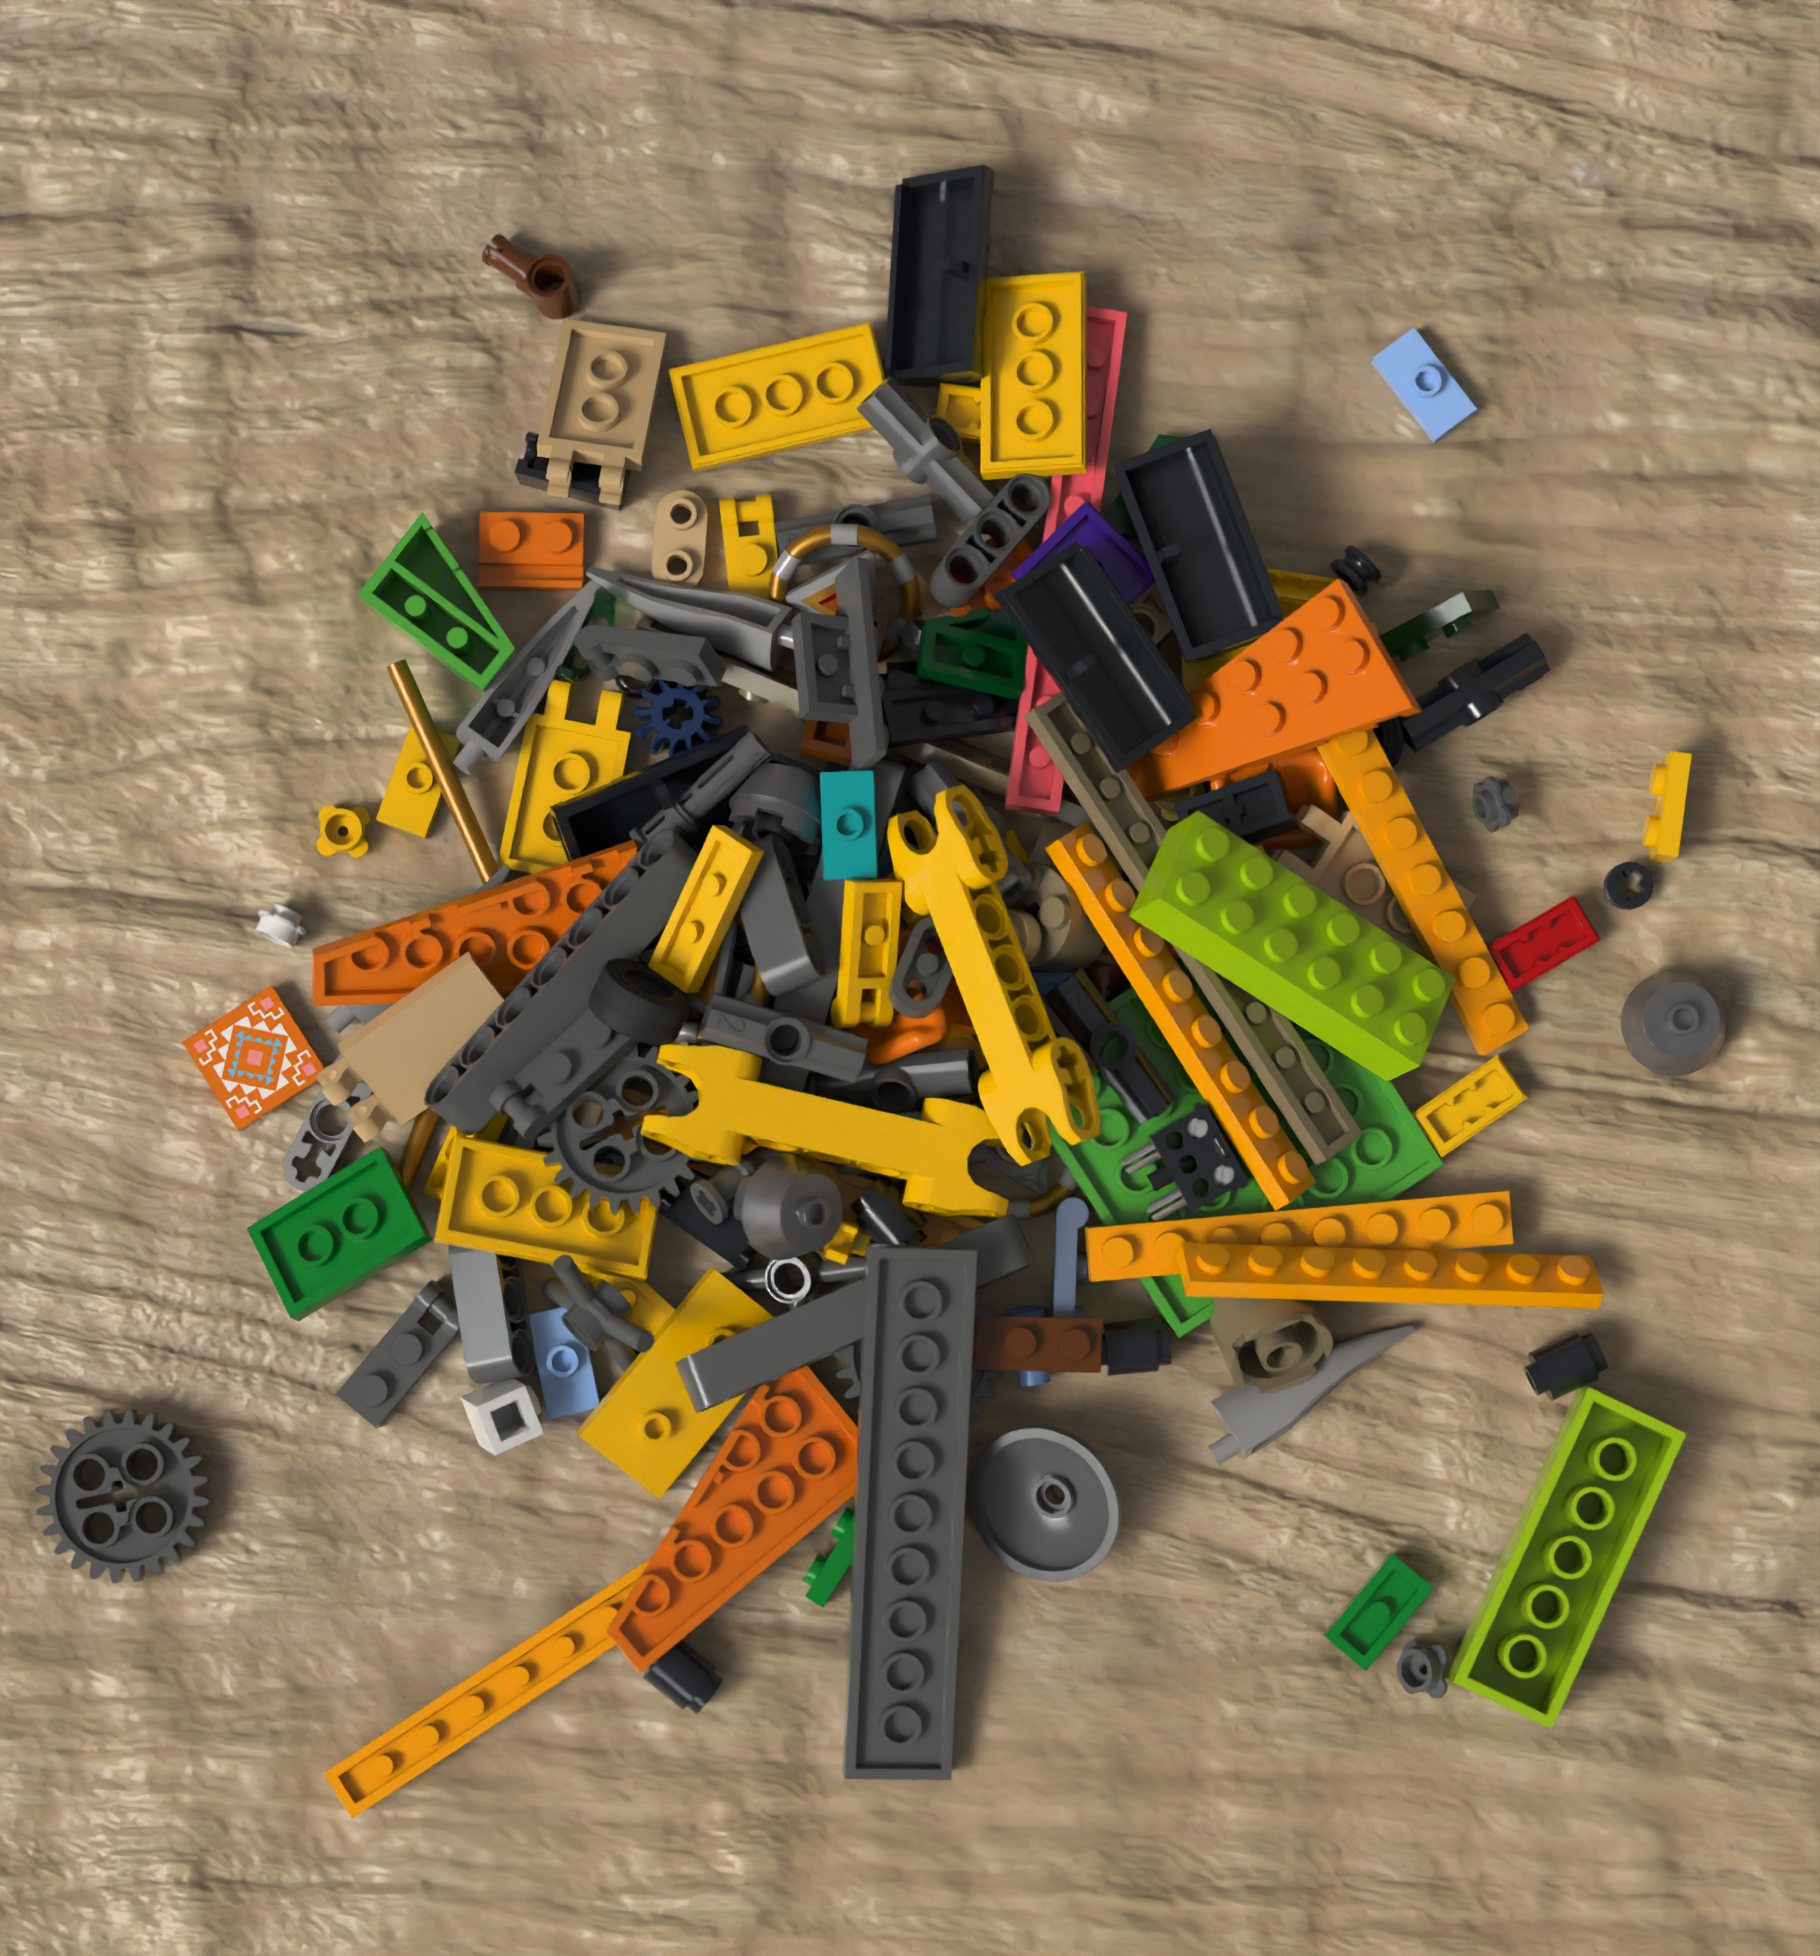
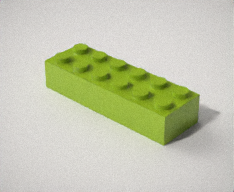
[1129,811,1456,1082]
[1445,1387,1687,1729]

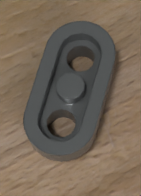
[888,916,953,1019]

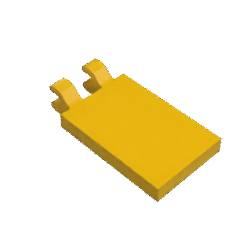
[497,680,633,874]

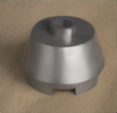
[728,763,822,861]
[1621,971,1726,1076]
[734,1153,843,1260]

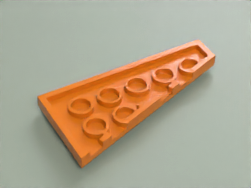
[1125,579,1422,804]
[312,840,637,1006]
[605,1366,858,1674]

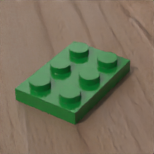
[247,1146,433,1322]

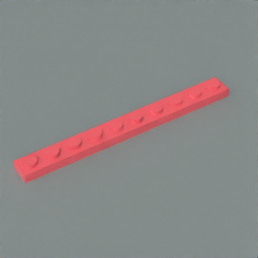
[1004,306,1127,817]

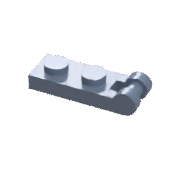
[1051,1197,1089,1318]

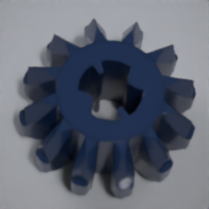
[634,679,724,757]

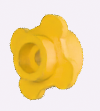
[316,805,371,858]

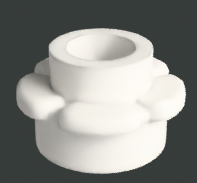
[255,904,306,949]

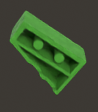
[358,512,518,695]

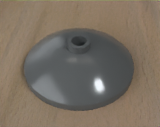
[969,1425,1123,1582]

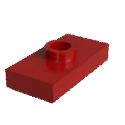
[1486,895,1601,993]

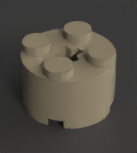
[1009,861,1105,973]
[1210,1297,1333,1394]

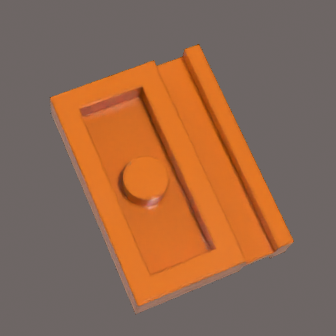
[478,512,586,592]

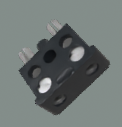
[1121,1102,1248,1221]

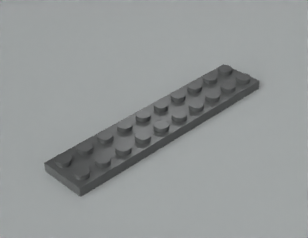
[842,1244,977,1780]

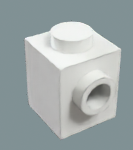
[461,1378,544,1456]

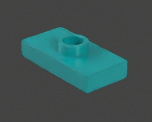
[820,770,879,880]

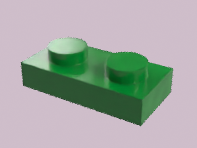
[803,1507,854,1608]
[1323,1553,1434,1671]

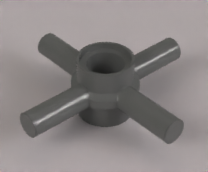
[721,1251,866,1311]
[541,1255,654,1372]

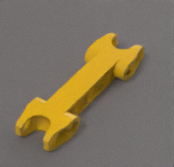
[887,785,1101,1166]
[640,1044,1024,1218]

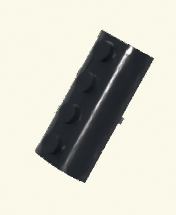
[884,165,994,388]
[1111,429,1284,664]
[994,541,1198,774]
[549,724,752,862]

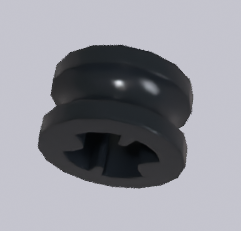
[1330,545,1382,597]
[1604,862,1654,910]

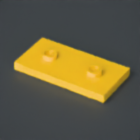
[981,271,1088,480]
[669,322,885,473]
[434,1135,661,1282]
[576,1266,775,1500]

